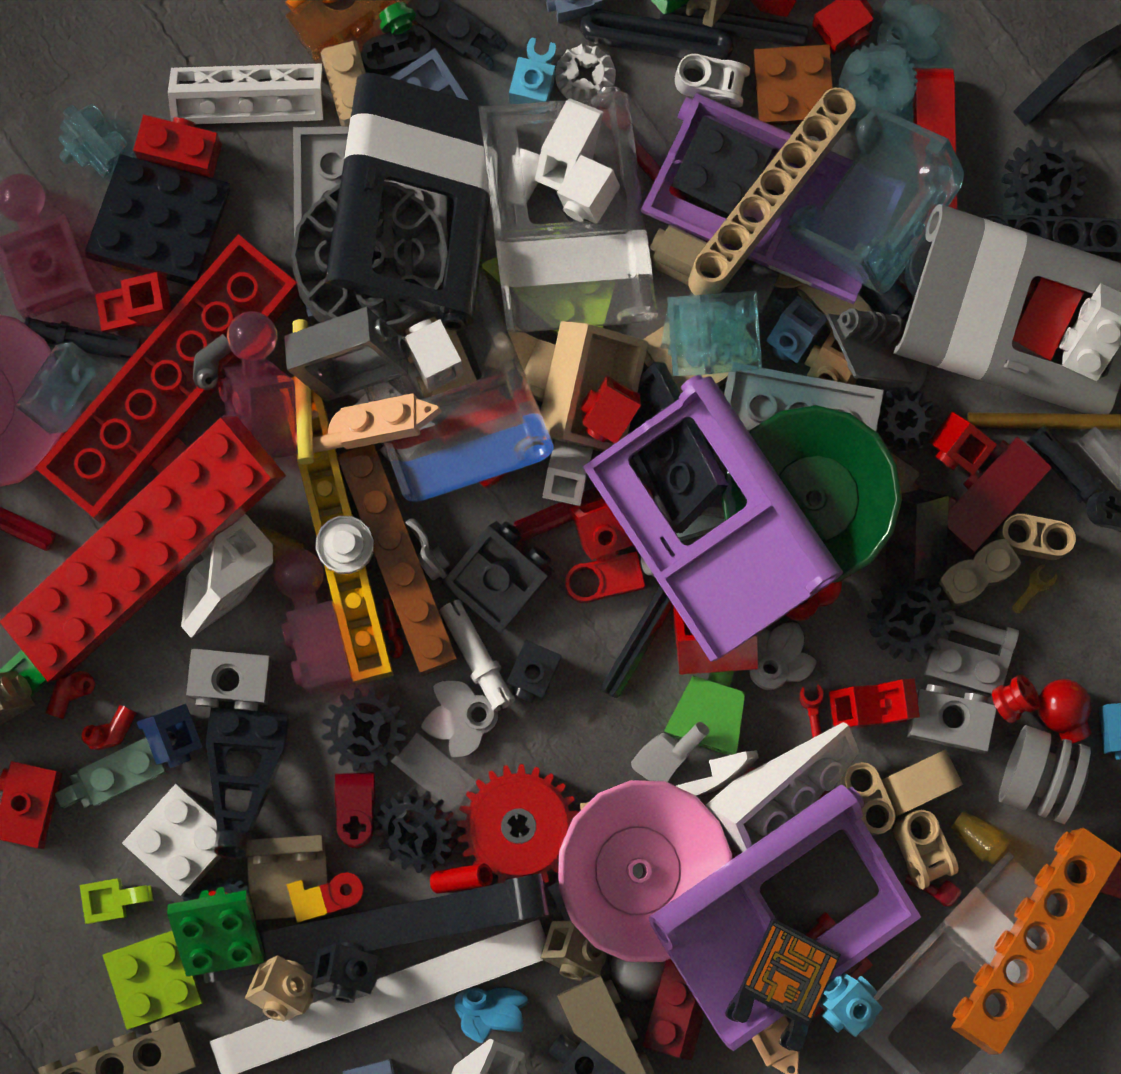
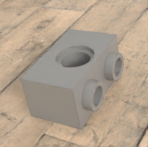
[186,649,273,711]
[906,684,996,754]

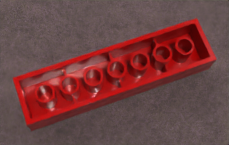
[35,234,299,524]
[0,416,286,682]

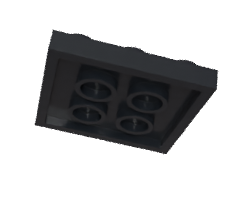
[85,154,230,287]

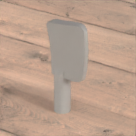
[631,722,709,782]

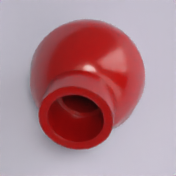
[1037,679,1092,744]

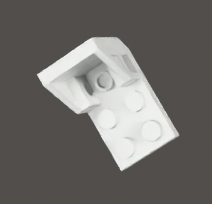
[181,514,273,638]

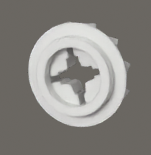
[555,44,616,105]

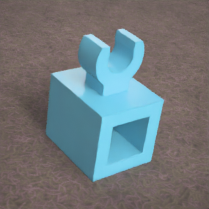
[509,38,556,114]

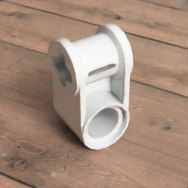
[675,54,750,108]

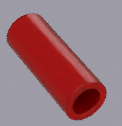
[430,863,493,894]

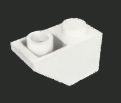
[535,98,604,190]

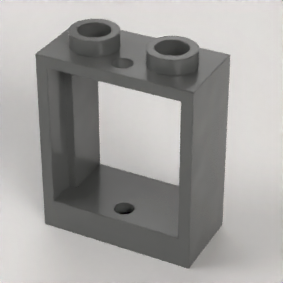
[285,307,410,402]

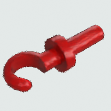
[382,598,404,658]

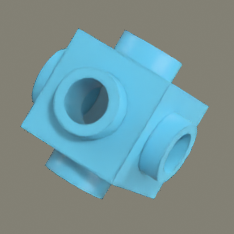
[819,972,883,1037]

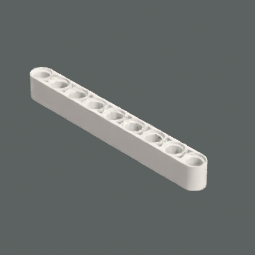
[209,919,546,1074]

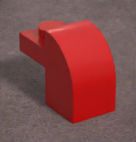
[95,272,172,333]
[829,678,920,729]

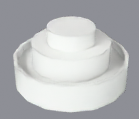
[316,516,374,574]

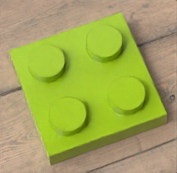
[102,931,203,1030]

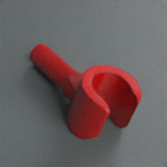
[799,684,823,738]

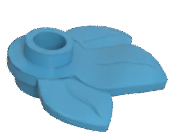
[455,987,528,1043]

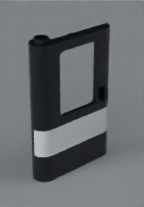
[325,73,501,331]

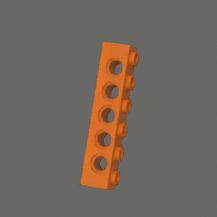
[951,827,1121,1055]

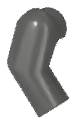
[193,334,234,390]

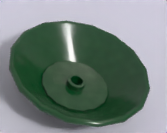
[721,405,902,583]

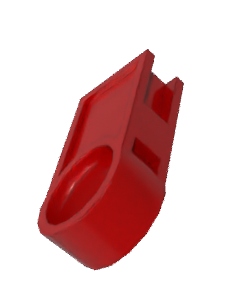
[565,551,645,603]

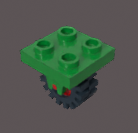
[167,878,265,977]

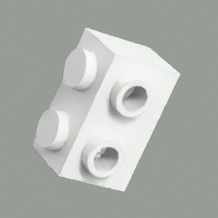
[1059,283,1121,381]

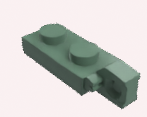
[55,738,166,809]

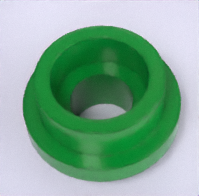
[379,2,416,36]

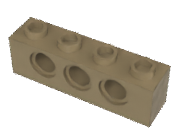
[38,1017,200,1074]

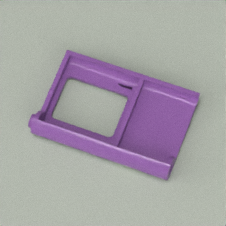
[649,785,921,1051]

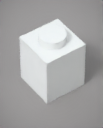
[557,155,620,224]
[542,440,593,506]

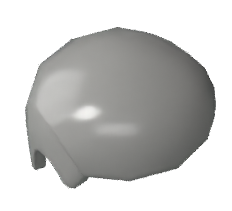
[611,955,666,1002]

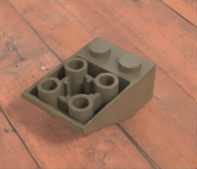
[557,976,655,1074]

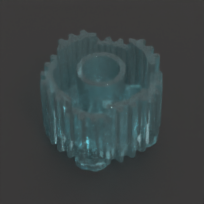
[838,42,918,129]

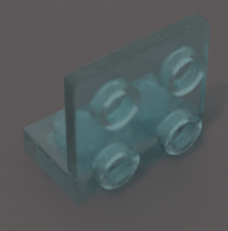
[667,291,762,376]

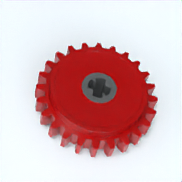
[456,764,579,884]

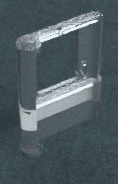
[858,851,1121,1074]

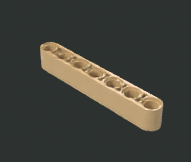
[688,87,856,299]

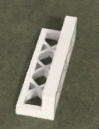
[168,63,324,124]

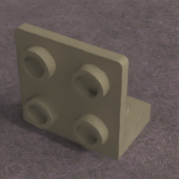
[244,835,328,920]

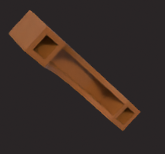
[337,444,458,676]

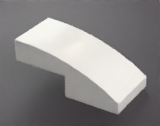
[676,750,758,797]

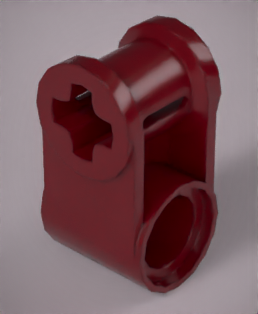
[335,773,376,849]

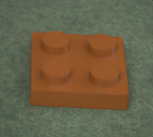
[753,45,834,126]

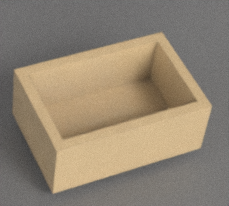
[541,321,649,452]

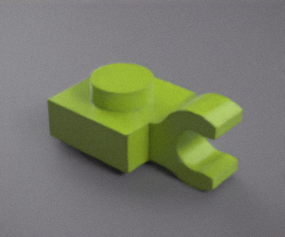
[79,878,154,924]

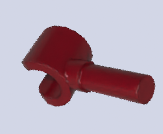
[905,874,961,907]

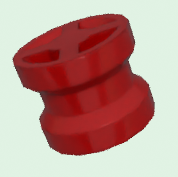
[992,674,1041,723]

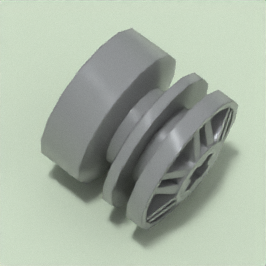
[999,725,1091,824]

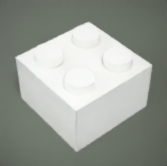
[122,784,221,896]

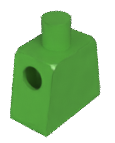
[664,671,745,756]

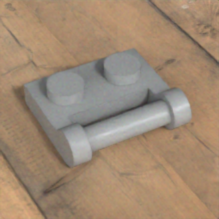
[924,610,1019,696]

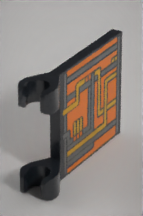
[725,919,841,1051]

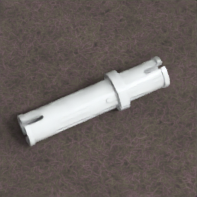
[439,600,515,712]

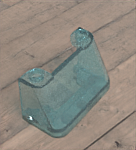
[787,106,964,294]

